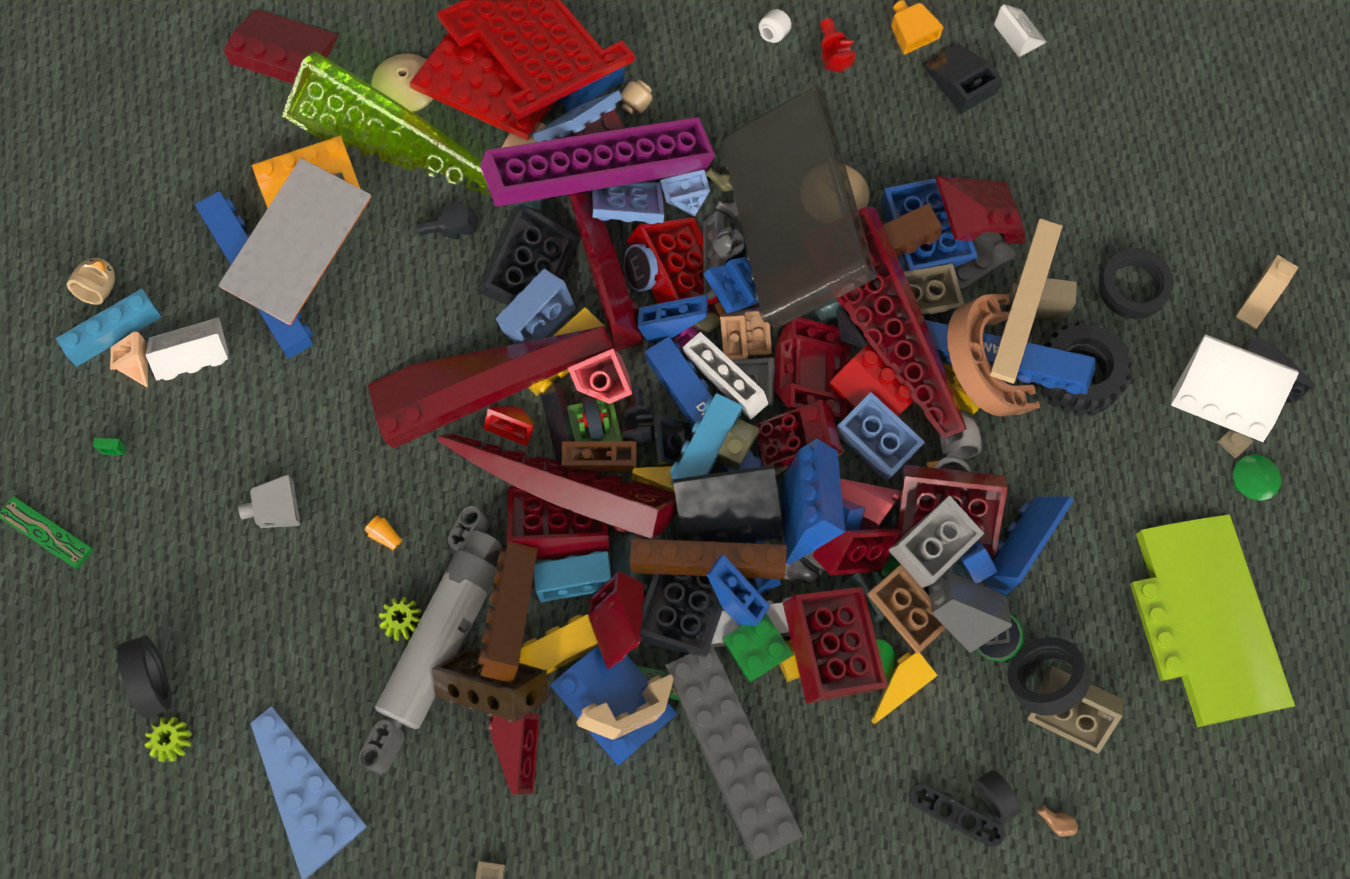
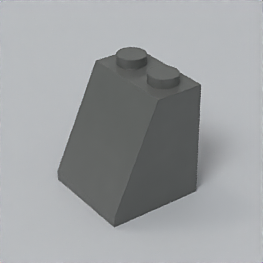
[928,571,1012,653]

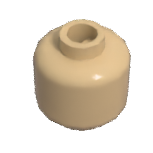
[620,80,652,115]

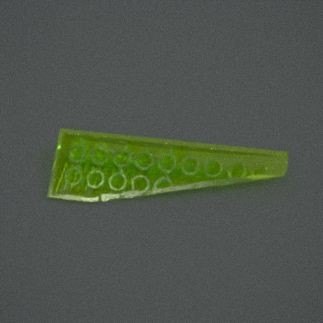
[282,51,491,196]

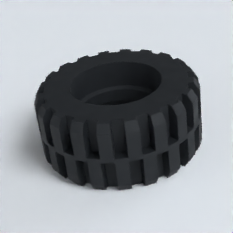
[1036,321,1133,416]

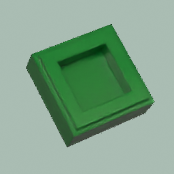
[93,438,126,455]

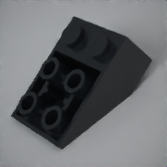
[922,44,1002,114]
[1240,336,1315,403]

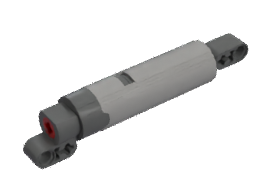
[359,506,505,774]

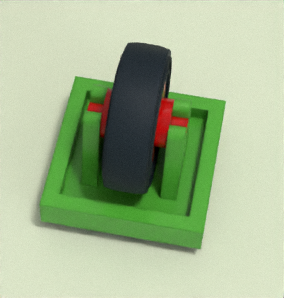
[567,396,622,442]

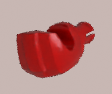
[820,18,856,72]

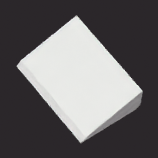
[994,5,1046,57]

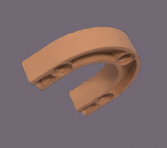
[947,294,1040,416]

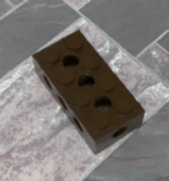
[432,648,549,722]

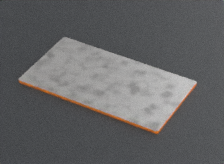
[219,159,372,325]

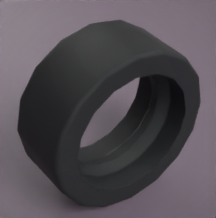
[975,770,1021,824]

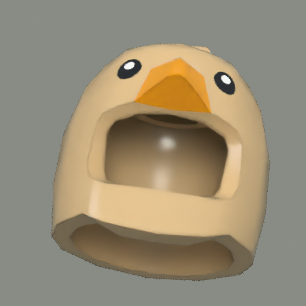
[67,258,115,305]

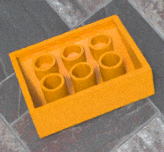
[252,136,360,208]

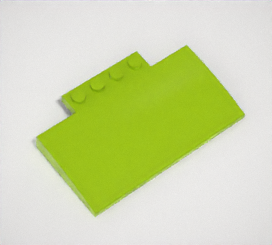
[1130,514,1295,727]

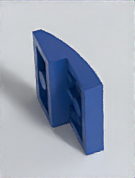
[704,257,769,313]

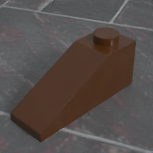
[562,441,636,473]

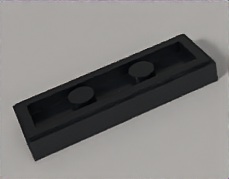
[540,385,575,461]

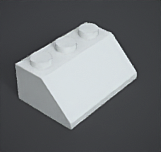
[146,317,228,381]

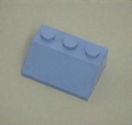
[496,269,576,344]
[837,392,924,482]

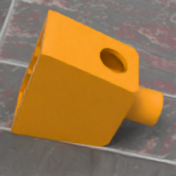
[891,0,943,55]

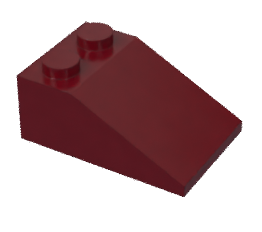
[489,713,540,795]

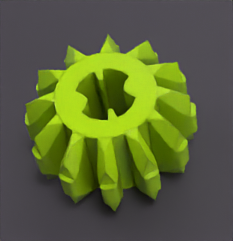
[379,597,422,641]
[144,717,192,762]

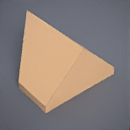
[110,332,148,387]

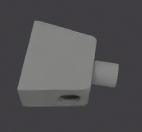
[238,475,301,528]

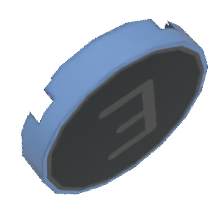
[624,244,658,291]

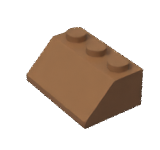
[867,565,946,654]

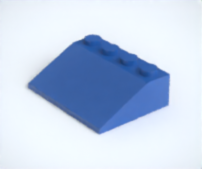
[880,175,978,272]
[780,439,845,565]
[981,497,1074,596]
[550,645,677,766]

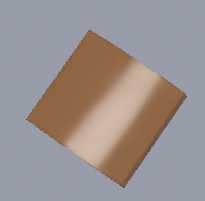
[720,307,772,360]

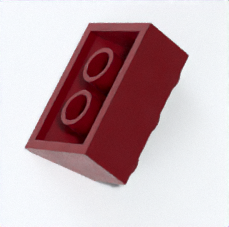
[812,529,903,575]

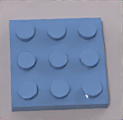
[532,90,623,142]
[592,182,664,224]

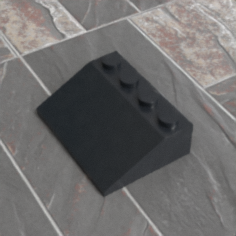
[476,204,581,305]
[673,465,784,543]
[640,539,723,657]

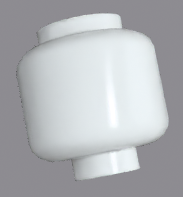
[759,9,791,43]

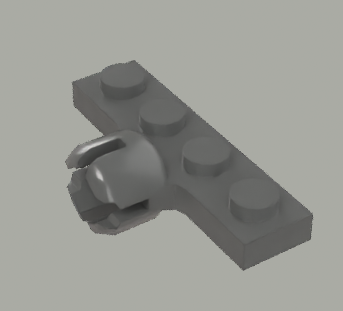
[703,211,745,300]

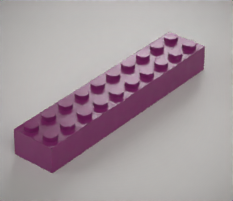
[480,117,715,207]

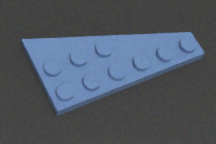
[250,706,368,879]

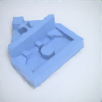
[660,169,710,216]

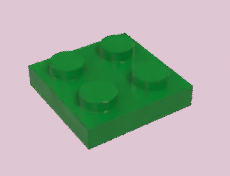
[722,613,793,683]

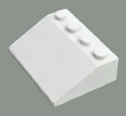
[1171,334,1299,442]

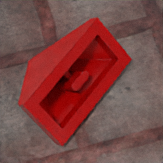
[483,406,534,446]

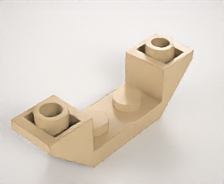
[577,675,674,740]

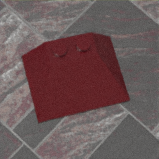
[935,176,1026,244]
[775,315,850,420]

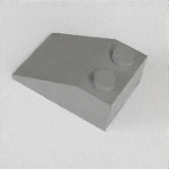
[889,496,984,588]

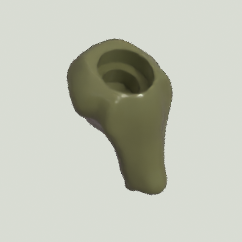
[705,168,741,192]
[692,312,721,333]

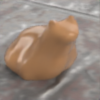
[1037,805,1078,837]

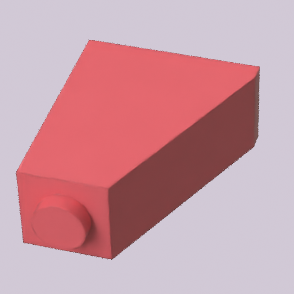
[568,349,632,404]
[840,479,900,530]

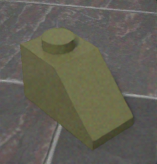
[717,419,760,470]

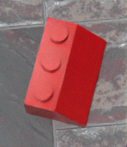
[829,345,914,417]

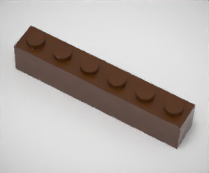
[630,539,786,579]
[478,541,538,683]

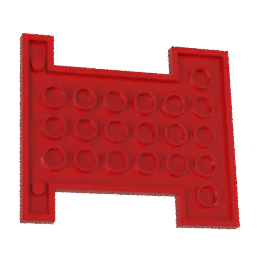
[437,0,635,120]

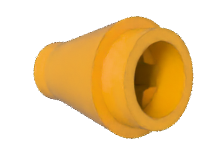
[365,515,403,551]

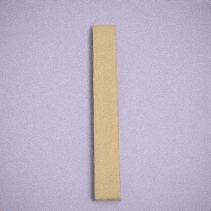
[990,219,1062,384]

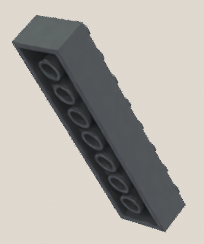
[665,644,803,861]

